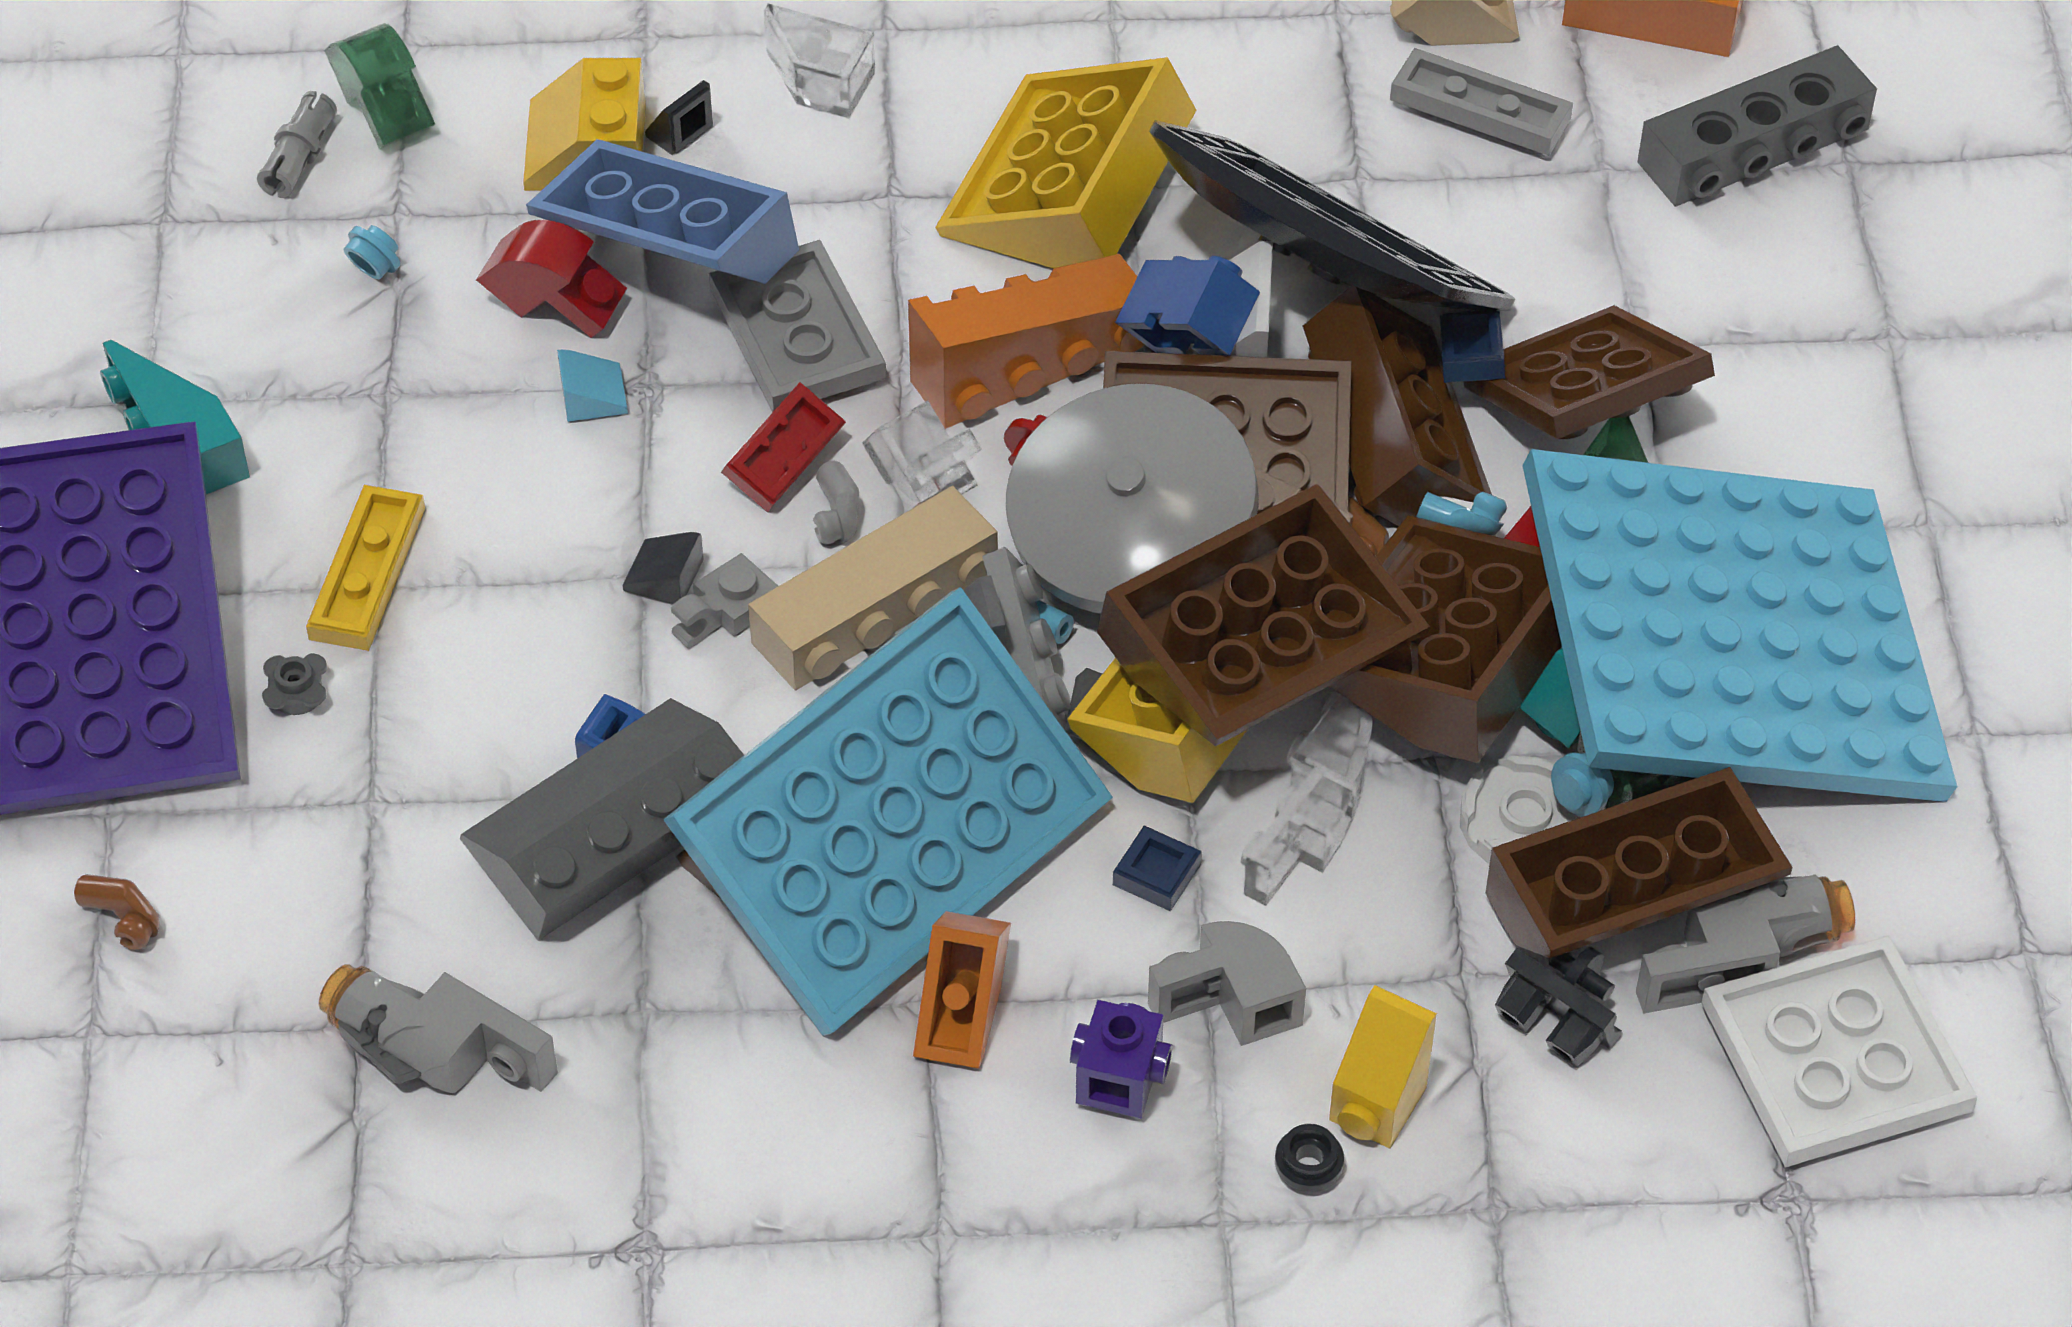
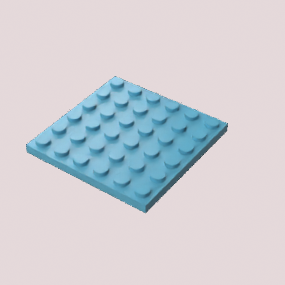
[1522,449,1958,802]

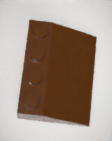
[1097,483,1430,747]
[1330,515,1562,763]

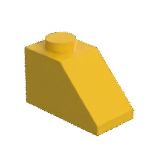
[1329,985,1437,1149]

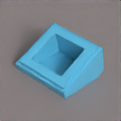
[557,349,628,422]

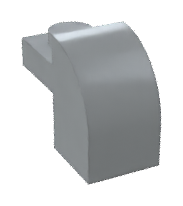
[1148,921,1306,1046]

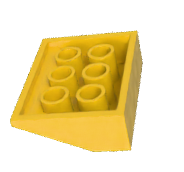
[935,57,1197,269]

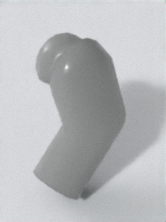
[813,460,859,545]

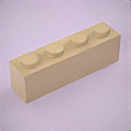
[748,485,998,691]

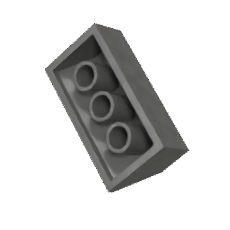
[460,698,744,941]

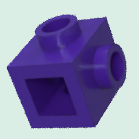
[1070,999,1173,1119]

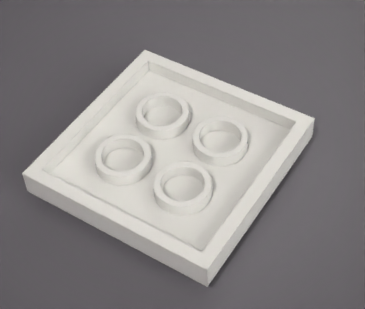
[1702,935,1977,1167]

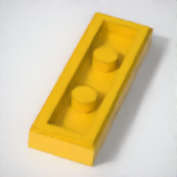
[306,485,425,651]

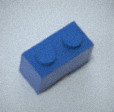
[1115,256,1260,355]

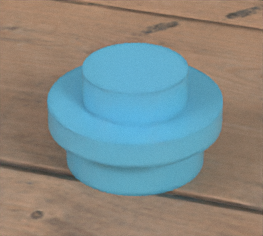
[343,225,401,280]
[1551,753,1614,817]

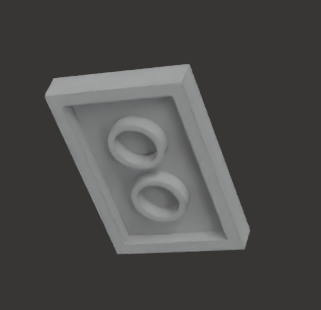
[709,240,886,412]

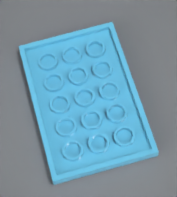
[663,587,1113,1036]

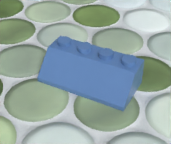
[526,139,799,284]

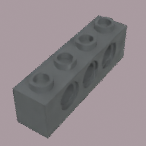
[1637,45,1877,207]

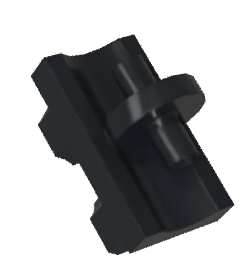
[1495,946,1623,1067]

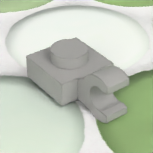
[671,553,778,648]

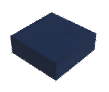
[1112,825,1202,911]

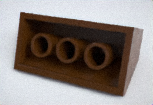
[1302,285,1492,526]
[1485,767,1793,958]

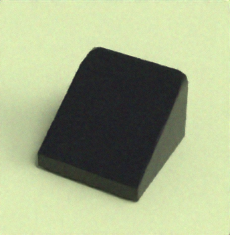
[645,80,713,155]
[622,532,704,604]

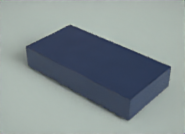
[1440,310,1505,383]

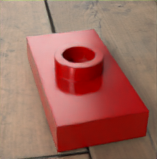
[721,382,846,512]

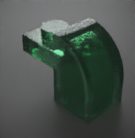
[324,23,435,149]

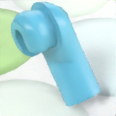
[1417,492,1507,535]

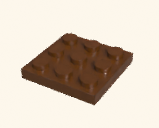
[1463,305,1715,439]

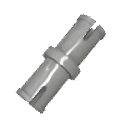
[257,91,337,198]

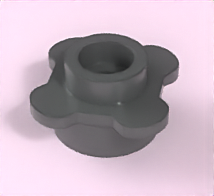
[262,653,327,715]

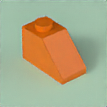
[913,911,1011,1069]

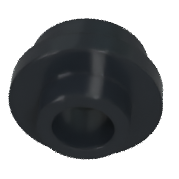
[1275,1124,1344,1192]

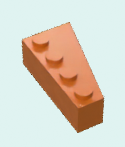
[908,254,1145,429]

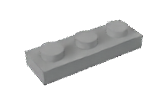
[1390,48,1573,156]
[982,547,1071,736]

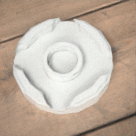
[1460,756,1581,864]

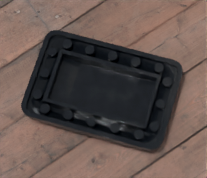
[1149,120,1516,311]

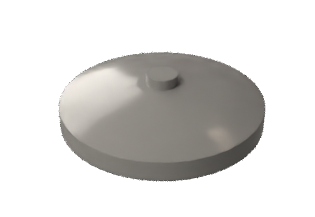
[1006,384,1258,614]

